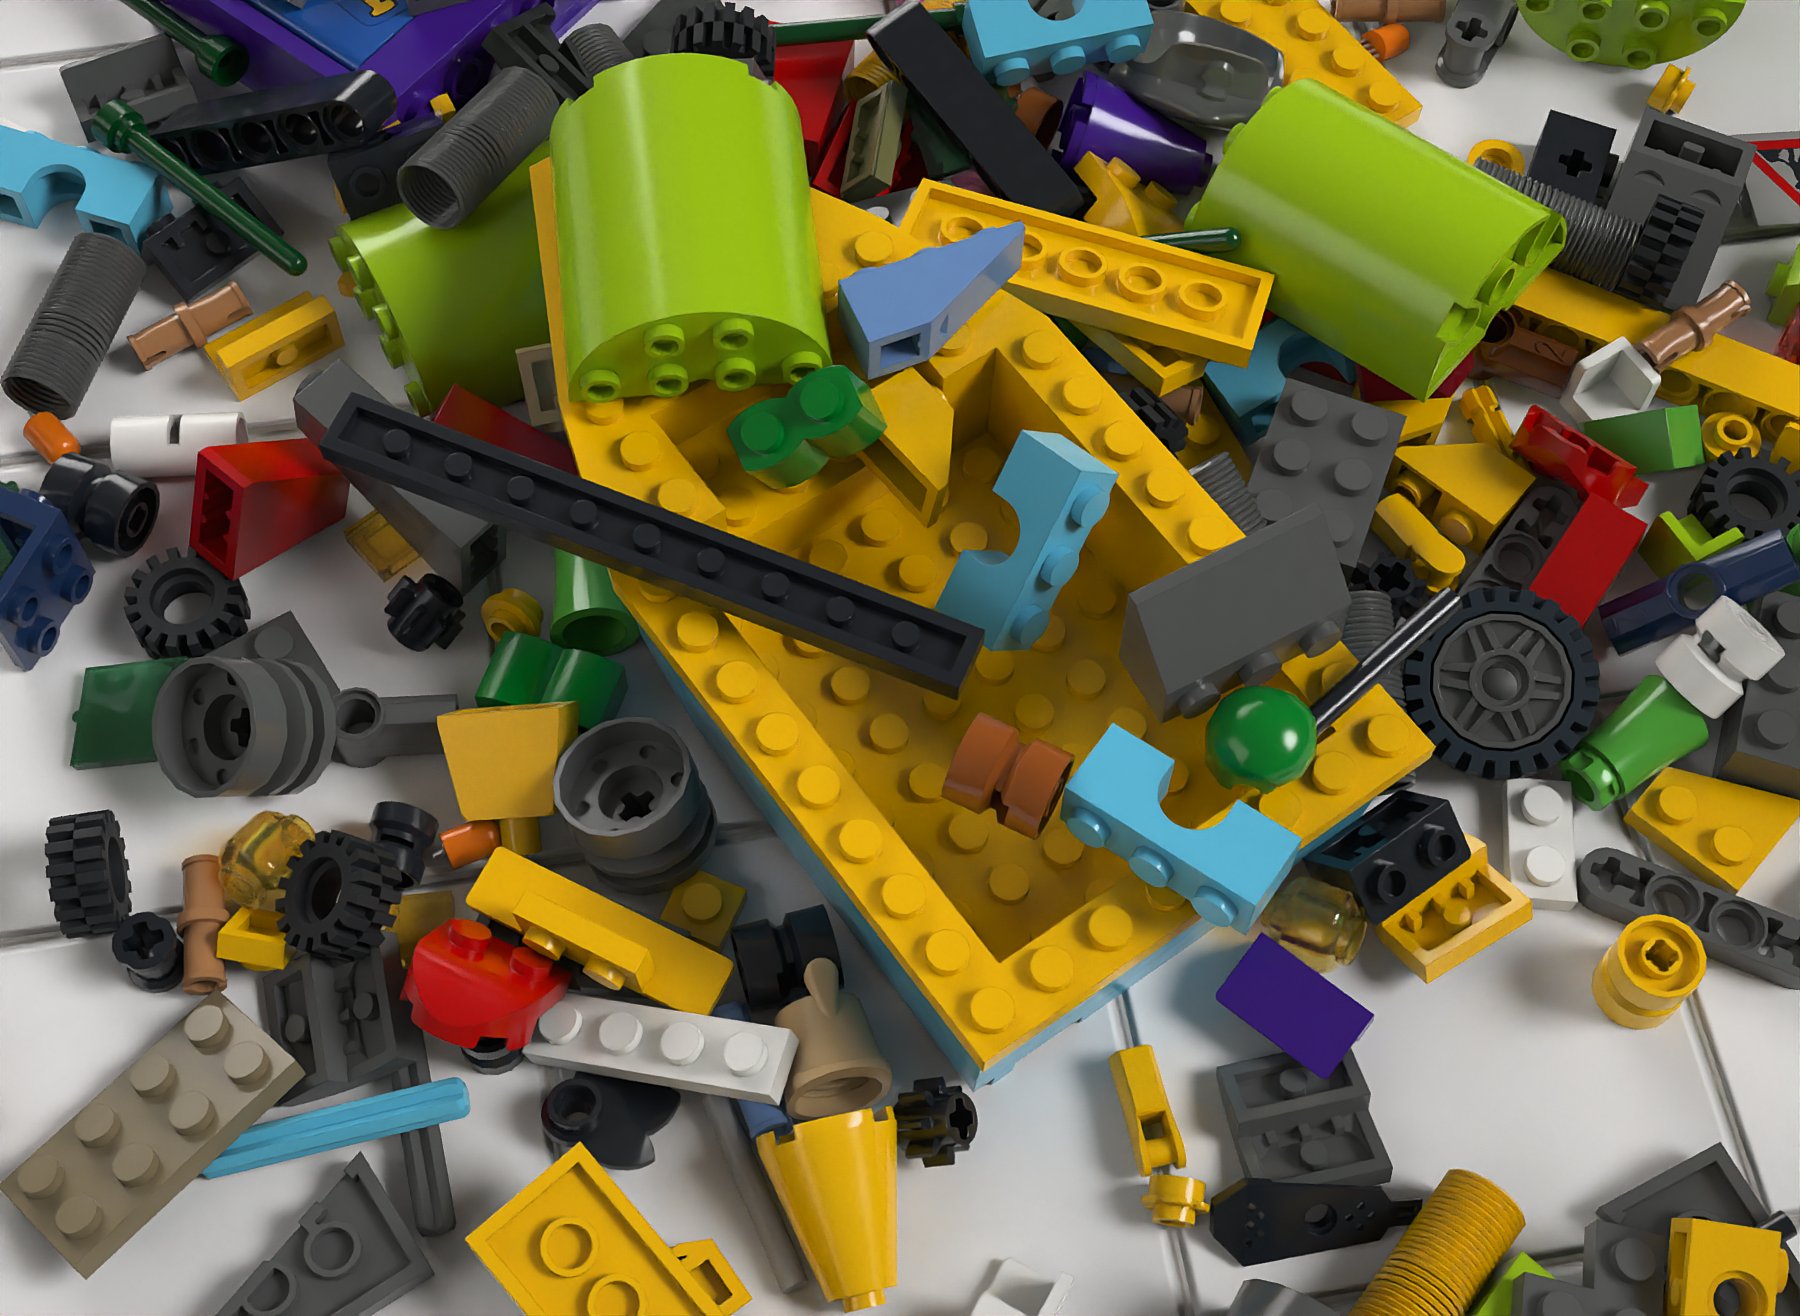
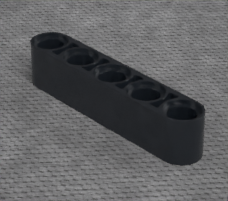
[865,0,1084,217]
[149,70,398,176]

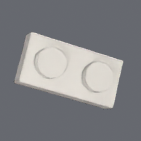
[1500,778,1578,912]

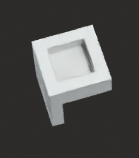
[1559,336,1661,425]
[970,1257,1075,1316]

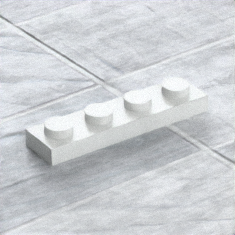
[522,993,799,1106]

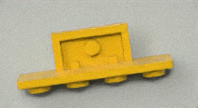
[466,847,735,1016]

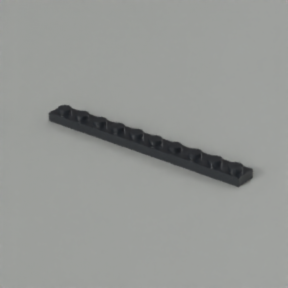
[319,391,985,701]

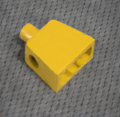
[437,701,579,856]

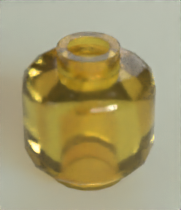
[218,810,315,910]
[1261,876,1367,974]

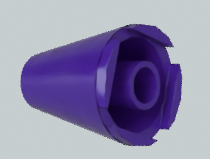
[1051,70,1213,196]

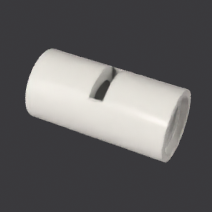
[110,412,249,478]

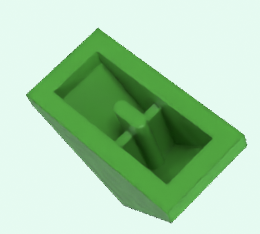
[1578,405,1706,475]

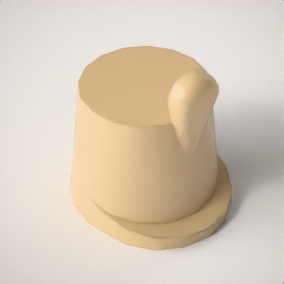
[774,958,892,1121]

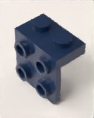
[0,486,96,671]

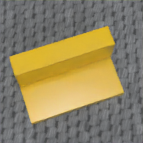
[203,290,345,402]

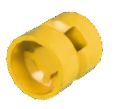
[1591,914,1707,1030]

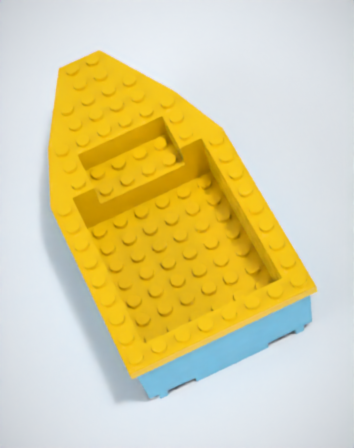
[529,156,1436,1093]

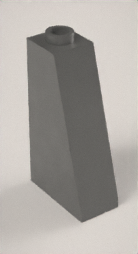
[293,358,507,597]

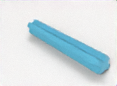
[200,1077,471,1179]

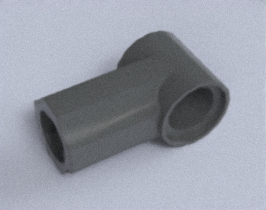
[332,687,460,768]

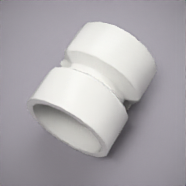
[1655,596,1785,719]

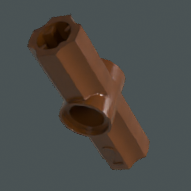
[1467,310,1579,399]

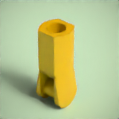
[1370,493,1466,596]
[1108,1044,1187,1178]

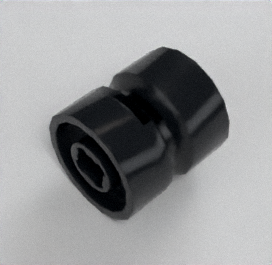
[39,452,160,558]
[730,904,844,1013]

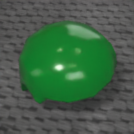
[1205,686,1317,794]

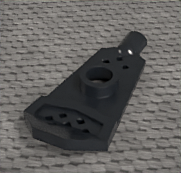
[1209,1178,1423,1267]

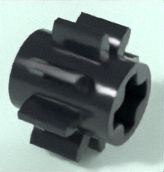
[1349,551,1427,628]
[384,573,466,652]
[893,1076,978,1168]

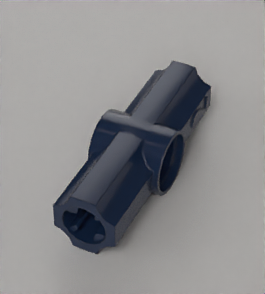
[1597,528,1800,657]

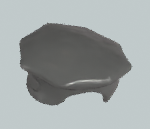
[1109,10,1284,131]

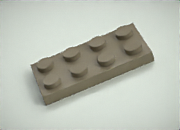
[0,988,306,1280]

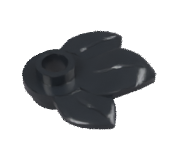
[541,1071,681,1171]

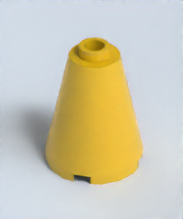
[755,1106,897,1313]

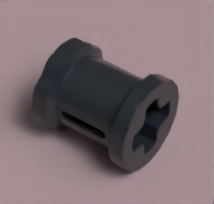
[112,912,184,993]

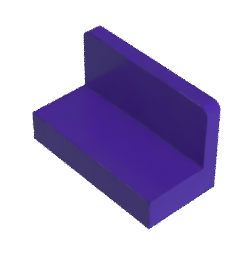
[1215,932,1374,1079]

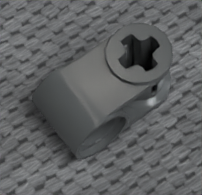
[1435,0,1519,87]

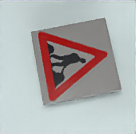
[1730,131,1800,229]

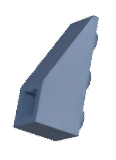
[838,220,1025,380]

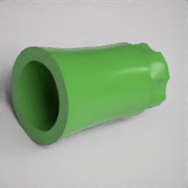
[549,547,640,657]
[1557,675,1709,811]

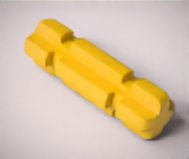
[1459,385,1534,475]

